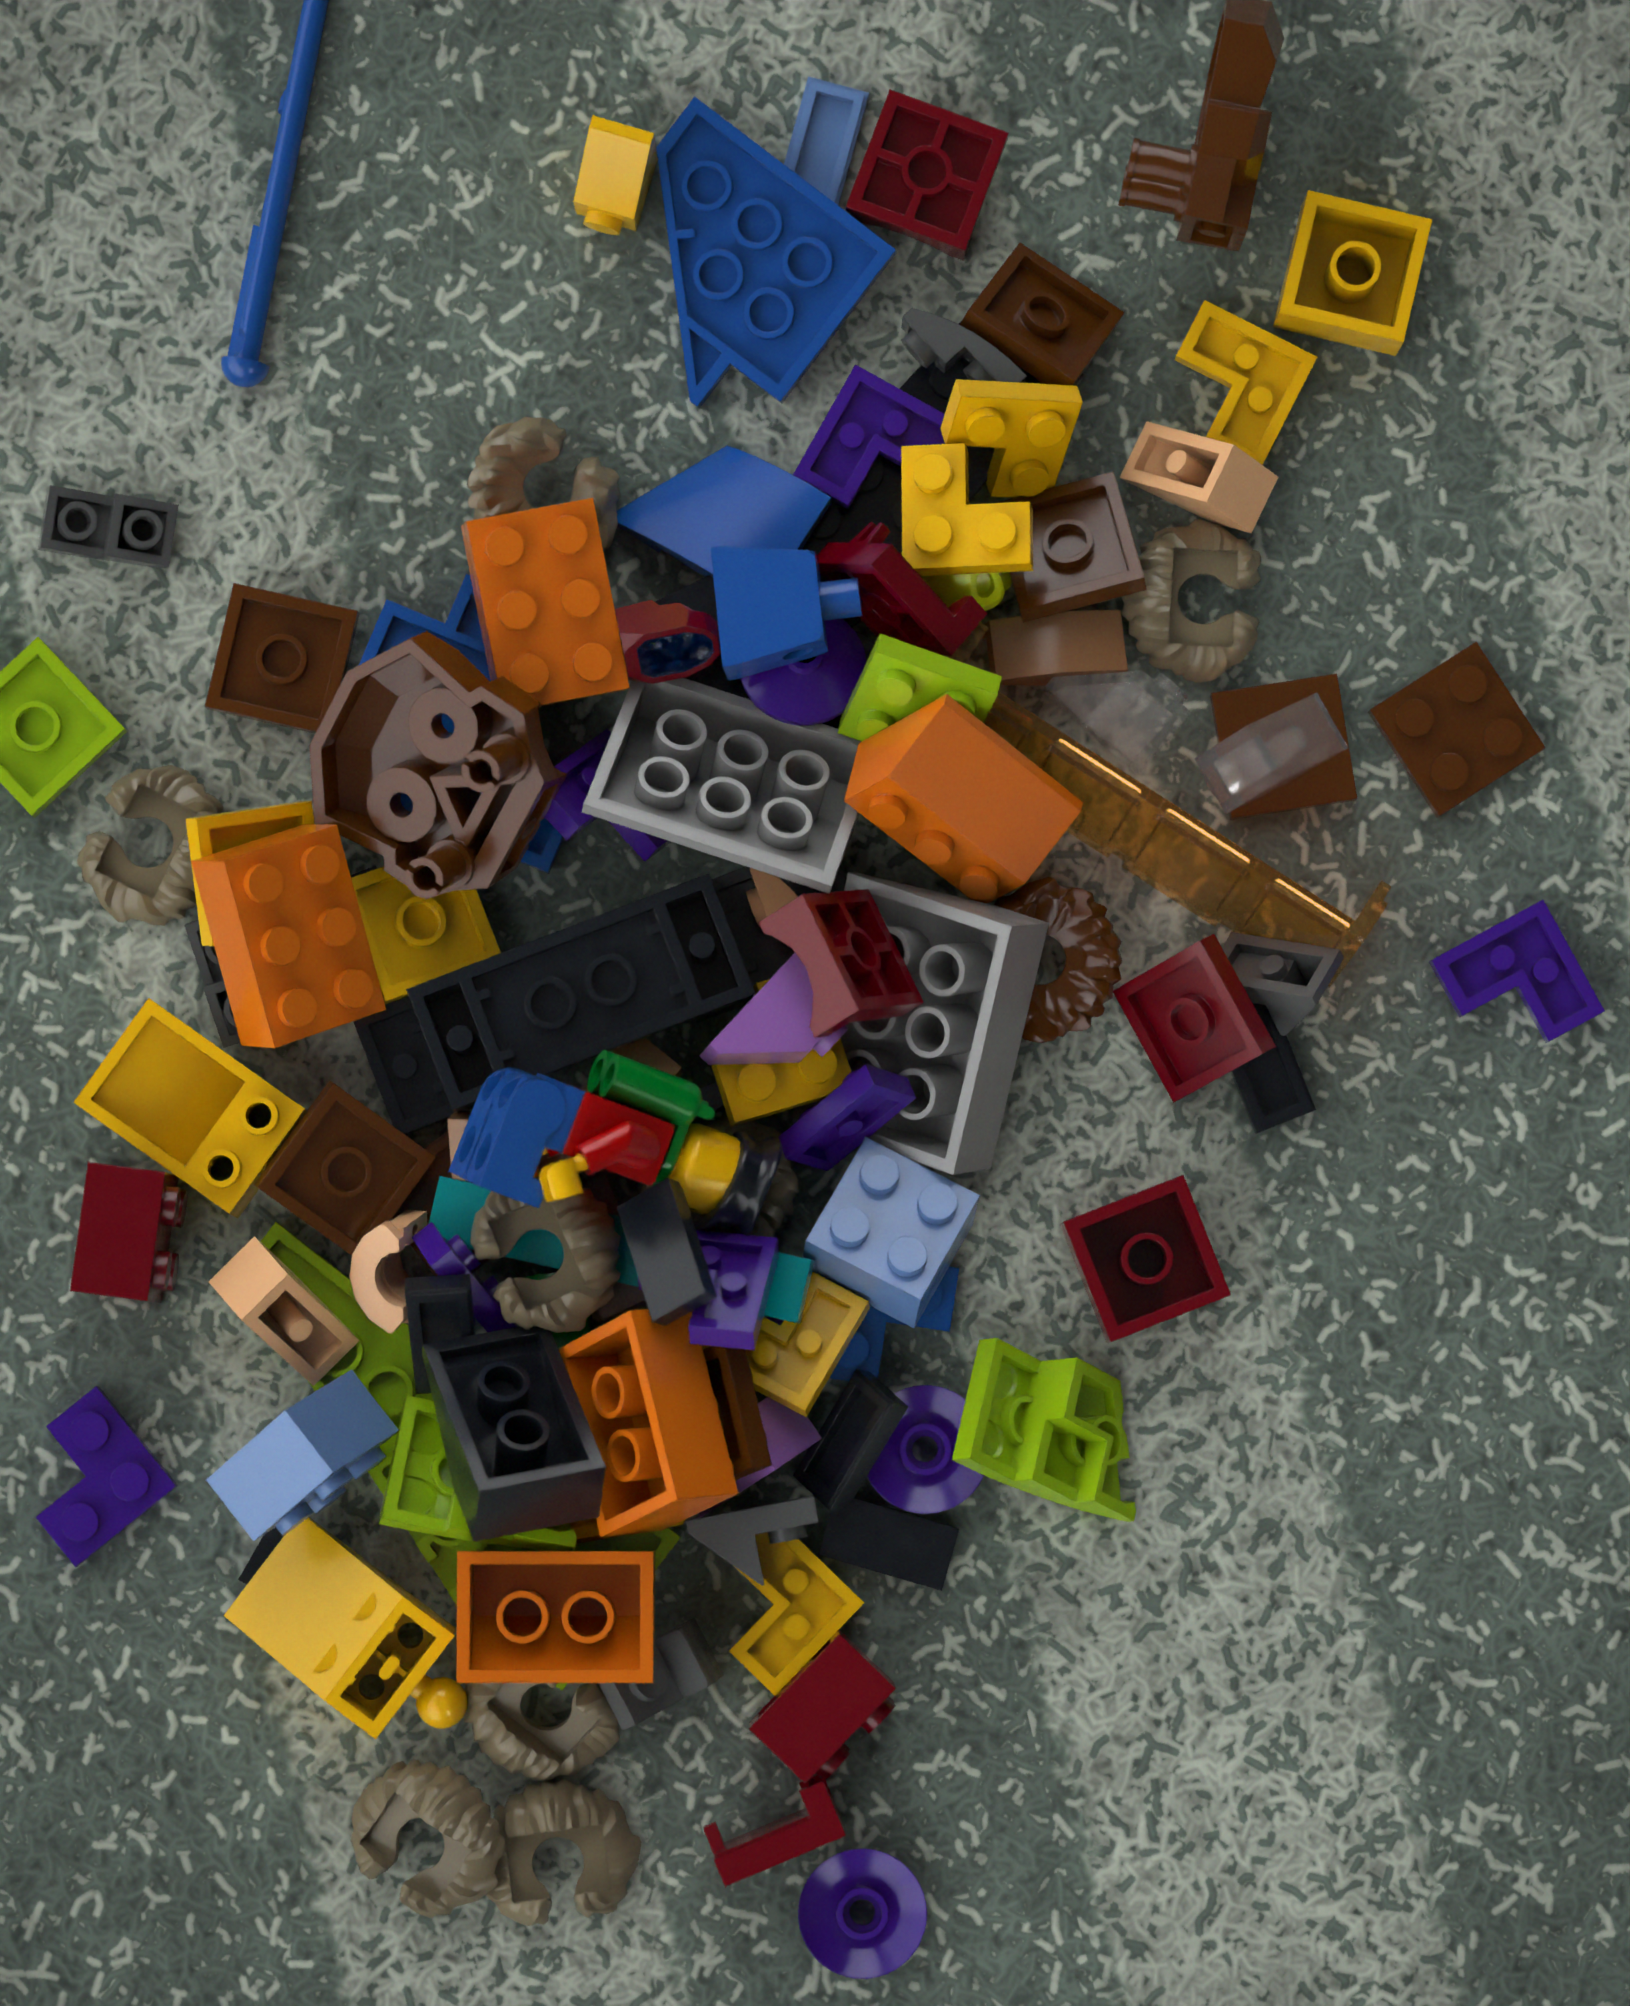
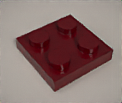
[1113,934,1276,1103]

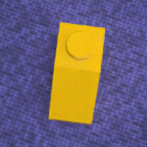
[573,115,658,235]

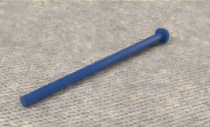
[221,0,329,387]

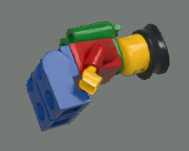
[449,1050,782,1236]

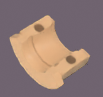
[349,1210,427,1334]

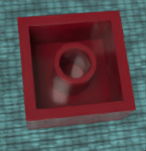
[70,1162,188,1303]
[1060,1175,1231,1343]
[749,1630,896,1784]

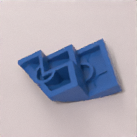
[616,445,832,577]

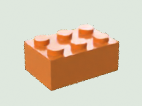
[461,498,630,707]
[191,824,386,1048]
[558,1309,739,1537]

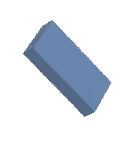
[784,76,869,206]

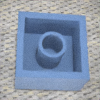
[803,1137,980,1328]
[206,1369,399,1541]

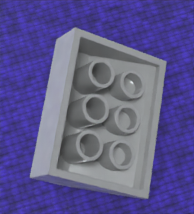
[582,678,861,894]
[792,872,1049,1175]

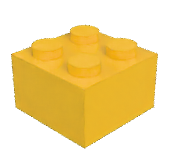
[1273,190,1432,356]

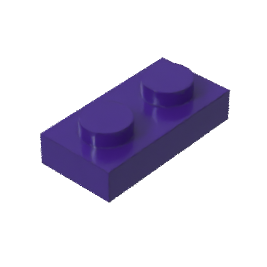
[778,1064,916,1171]
[412,1222,517,1332]

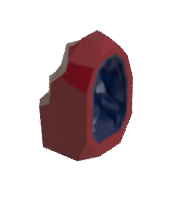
[615,600,721,684]

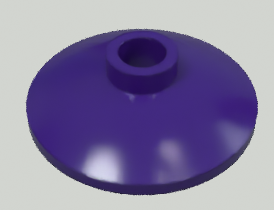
[740,619,867,726]
[867,1385,984,1514]
[798,1848,927,1979]

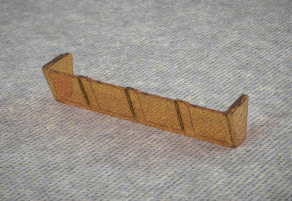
[948,622,1392,988]

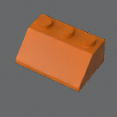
[844,694,1083,903]
[456,1551,655,1683]

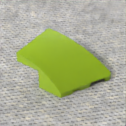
[952,1338,1136,1522]
[379,1395,577,1551]

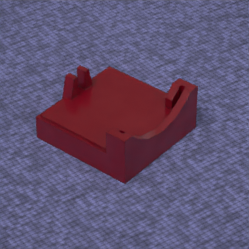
[845,89,1009,261]
[817,522,987,656]
[759,889,924,1038]
[703,1775,846,1887]

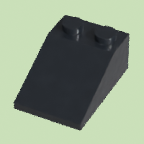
[422,1326,606,1542]

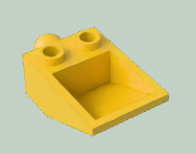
[73,998,307,1219]
[224,1517,468,1740]

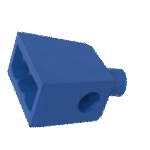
[710,546,863,680]

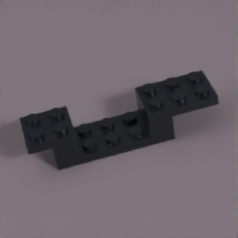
[353,866,847,1135]

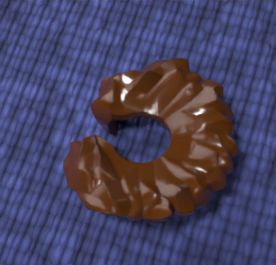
[994,877,1122,1043]

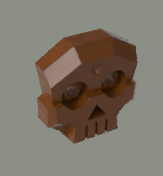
[1118,0,1284,252]
[309,631,568,899]

